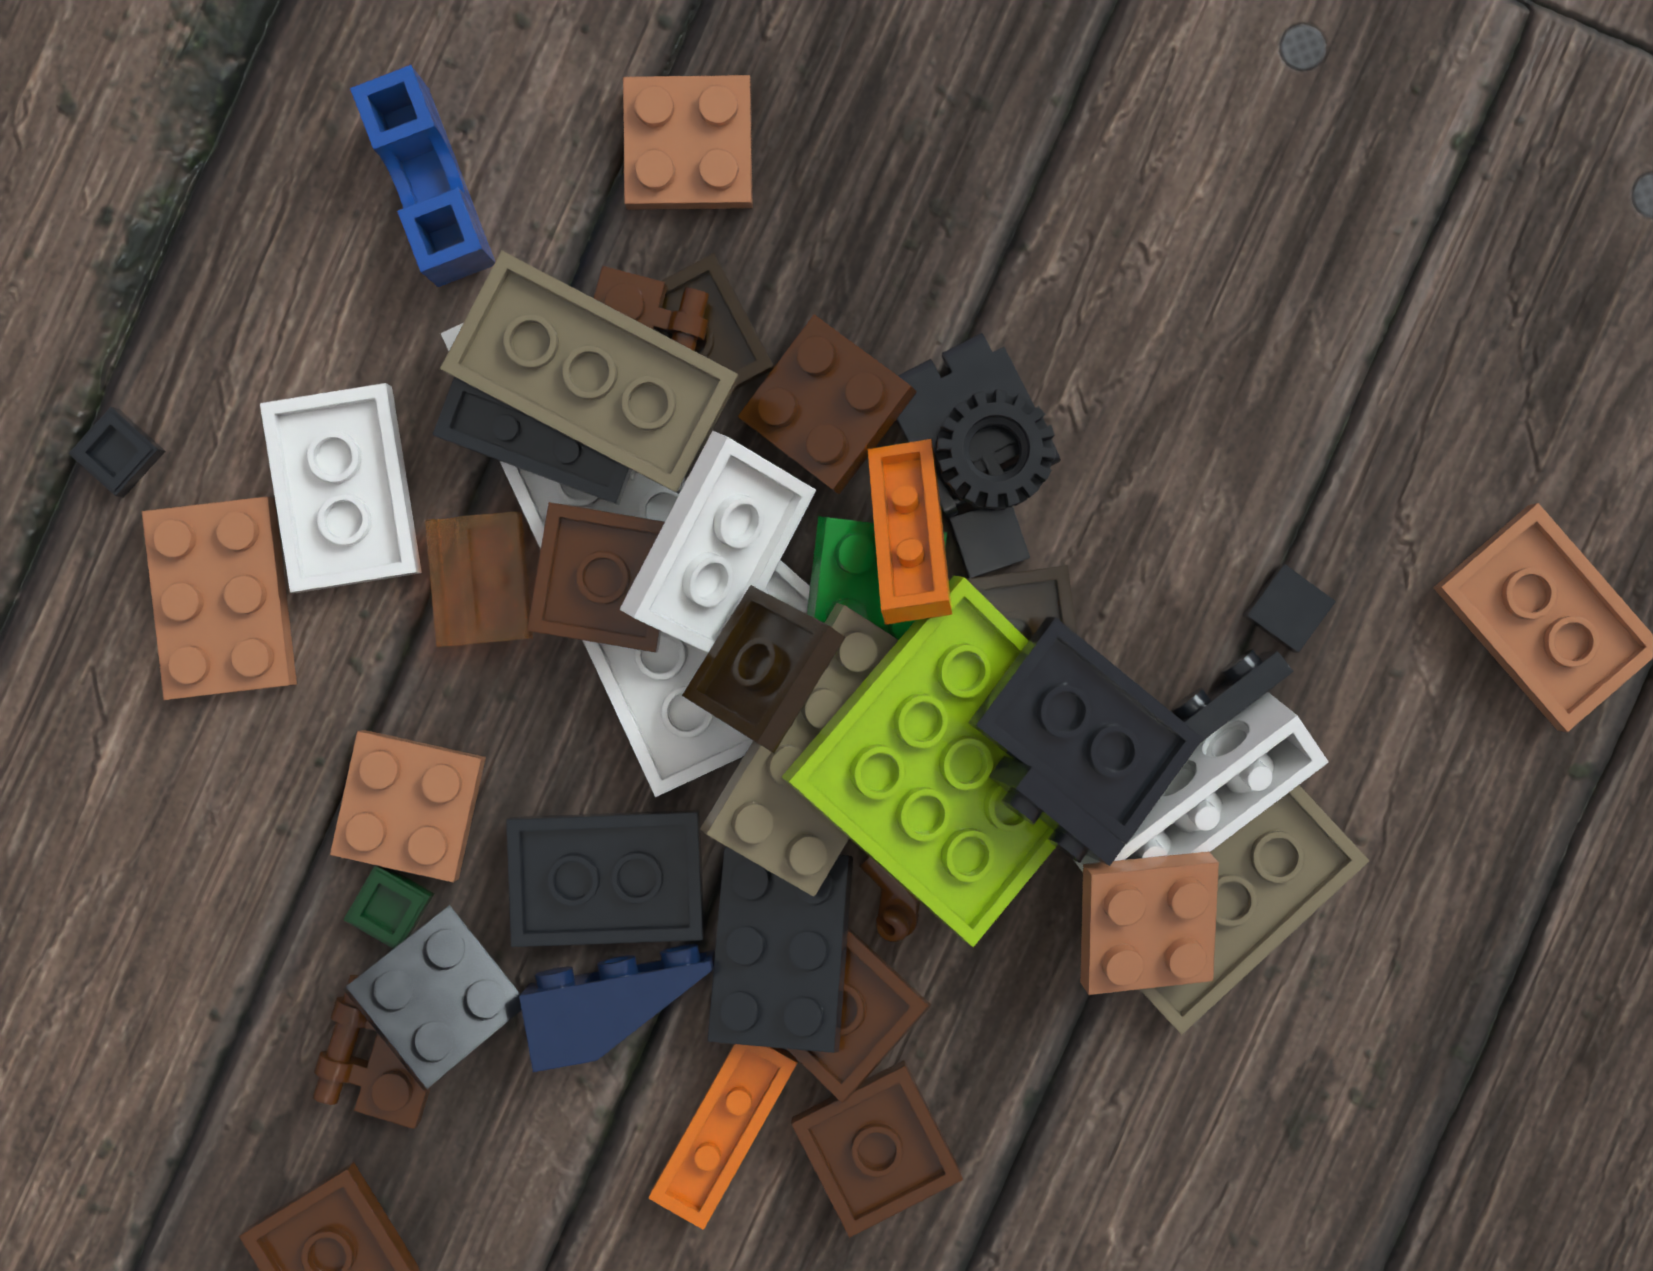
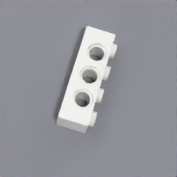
[1074,692,1329,872]

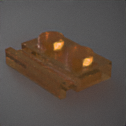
[425,511,533,647]

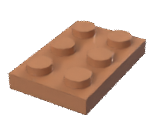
[142,497,297,700]
[1433,503,1653,732]

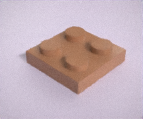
[623,75,753,210]
[330,730,486,883]
[1080,851,1219,995]

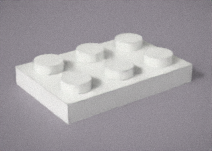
[260,383,422,593]
[620,431,816,653]

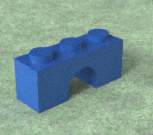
[350,65,496,287]

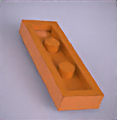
[868,439,952,625]
[648,1044,798,1230]

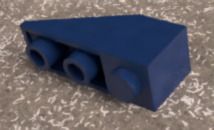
[519,944,715,1072]

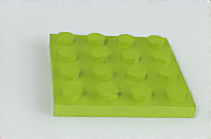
[782,575,1056,947]

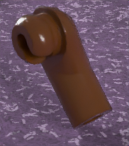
[859,855,920,942]

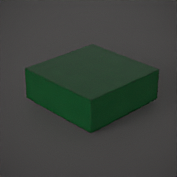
[344,865,435,949]

